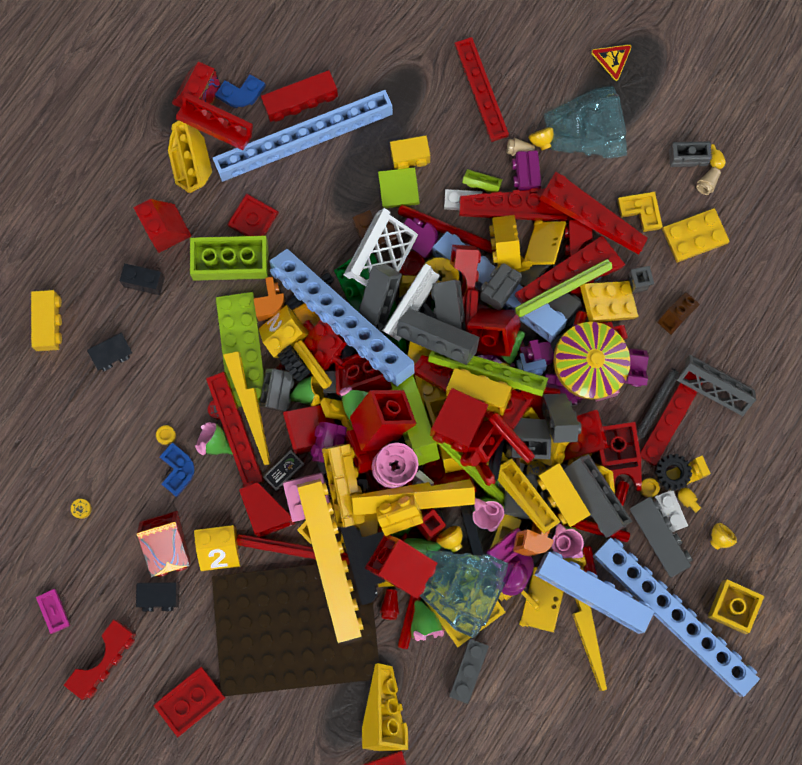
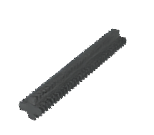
[637,368,680,439]

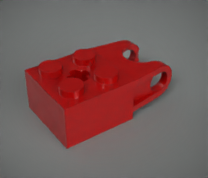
[598,422,642,494]

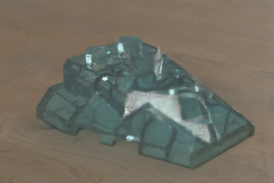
[544,86,627,158]
[419,550,508,638]

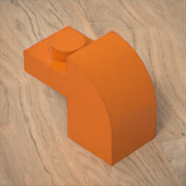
[253,277,285,322]
[513,522,554,556]

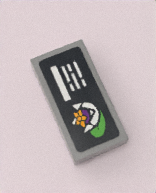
[263,450,305,491]

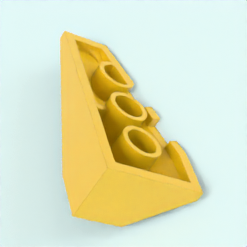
[362,663,408,751]

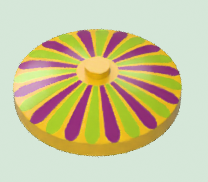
[554,322,630,400]

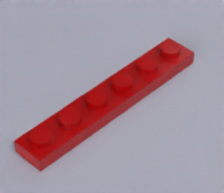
[455,37,509,142]
[640,371,703,466]
[206,372,264,484]

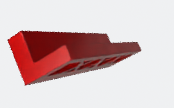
[176,93,253,150]

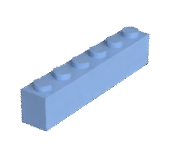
[534,551,655,634]

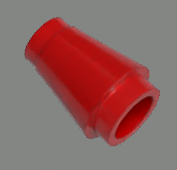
[380,589,399,620]

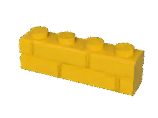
[322,444,366,527]

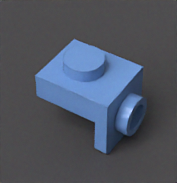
[516,353,547,375]

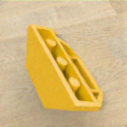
[168,121,212,193]

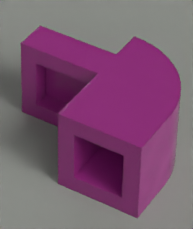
[404,218,438,259]
[521,340,554,365]
[625,348,649,387]

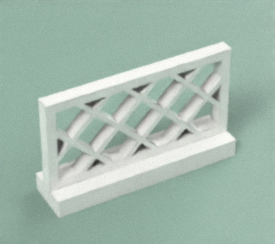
[344,208,418,286]
[382,264,440,341]

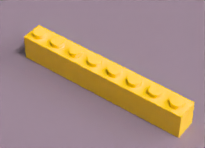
[297,479,363,643]

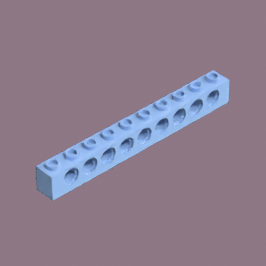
[213,90,393,182]
[270,249,414,386]
[593,538,760,697]

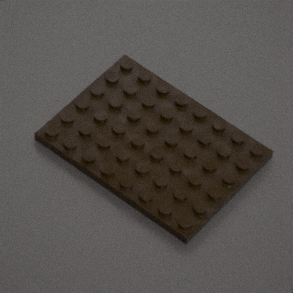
[212,564,380,696]

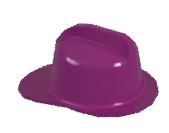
[495,554,534,596]

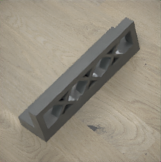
[677,354,756,416]

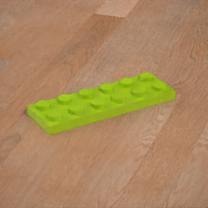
[216,292,264,408]

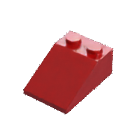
[335,351,392,395]

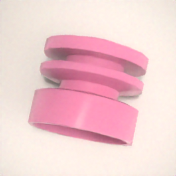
[372,443,419,488]

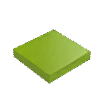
[378,167,420,208]

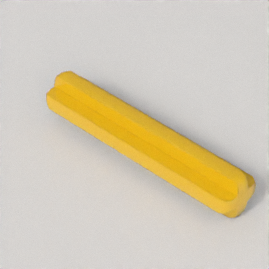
[293,340,332,389]

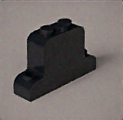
[340,525,397,606]

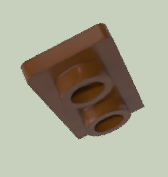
[657,292,700,335]

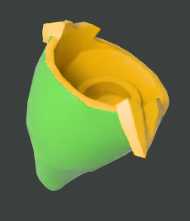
[289,375,324,406]

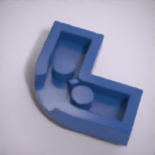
[215,75,266,109]
[160,443,195,497]

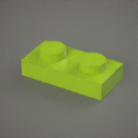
[462,169,503,193]

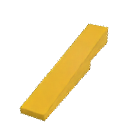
[223,352,271,465]
[486,453,560,534]
[351,479,475,515]
[572,568,607,691]

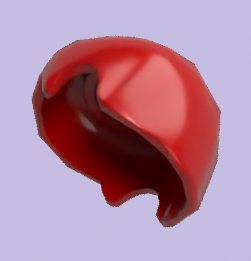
[399,251,425,276]

